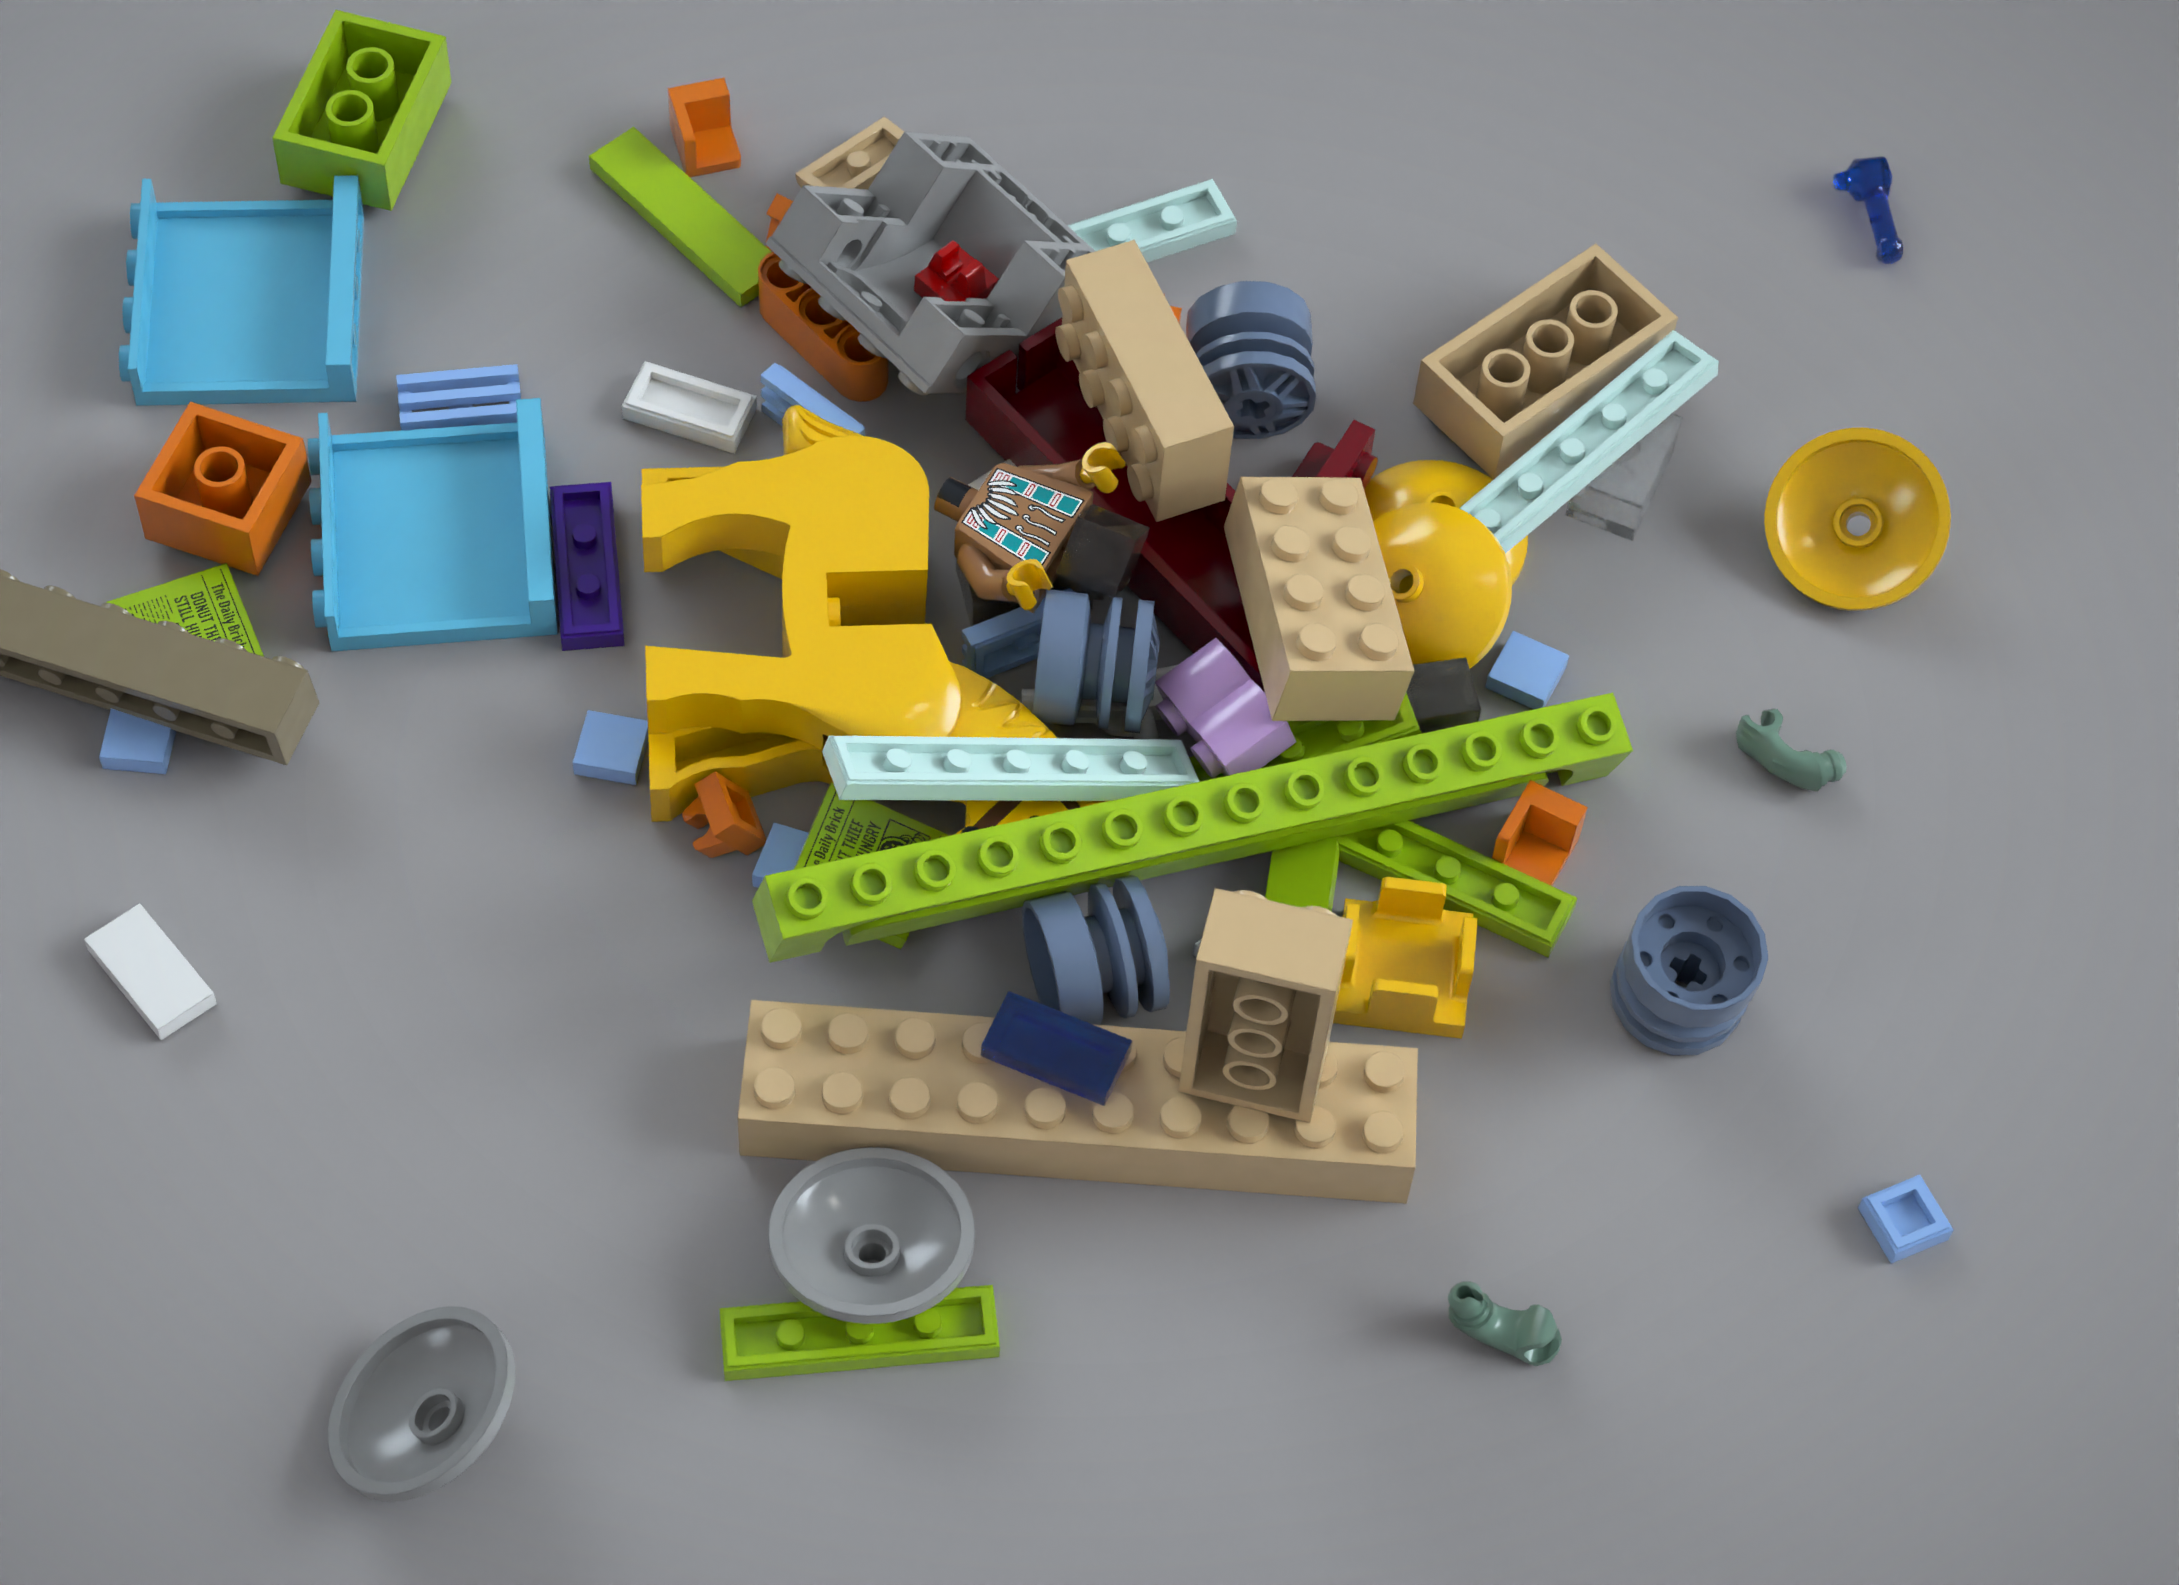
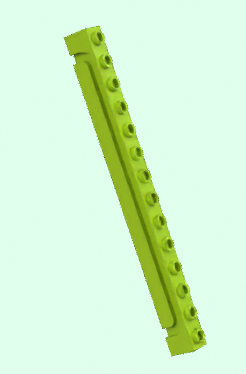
[752,692,1633,963]

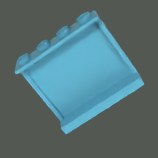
[119,175,364,406]
[308,398,558,652]

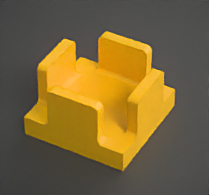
[1333,877,1477,1039]

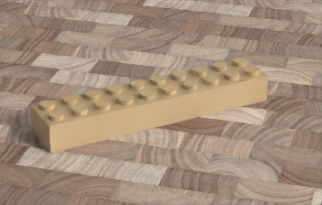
[737,1000,1418,1204]

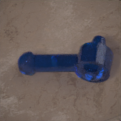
[1833,156,1903,264]

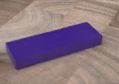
[550,482,625,651]

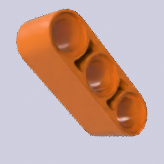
[758,252,889,402]

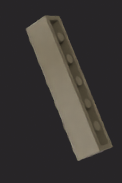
[0,569,319,765]

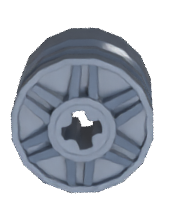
[1186,281,1316,439]
[1032,590,1160,734]
[1022,875,1170,1025]
[1610,886,1769,1055]

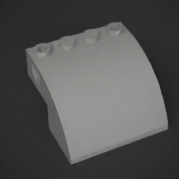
[765,131,1095,396]

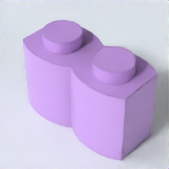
[1155,638,1296,779]

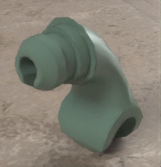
[1736,709,1847,792]
[1448,1281,1562,1366]

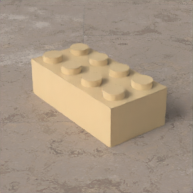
[1056,240,1234,522]
[1413,243,1678,480]
[1224,476,1414,721]
[1178,888,1353,1123]

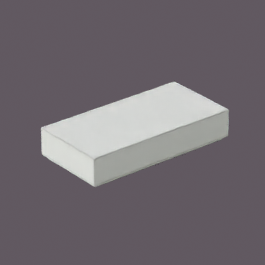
[622,361,757,454]
[84,903,217,1040]

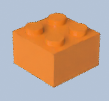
[134,401,312,576]

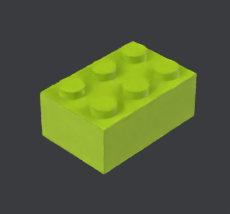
[272,10,452,211]

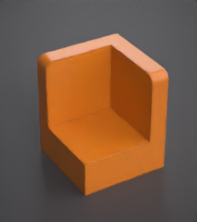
[668,77,741,177]
[1492,780,1588,886]

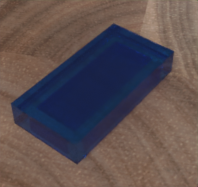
[981,991,1132,1106]

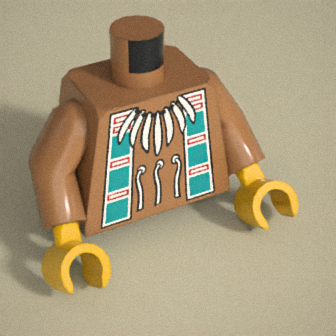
[934,442,1126,613]

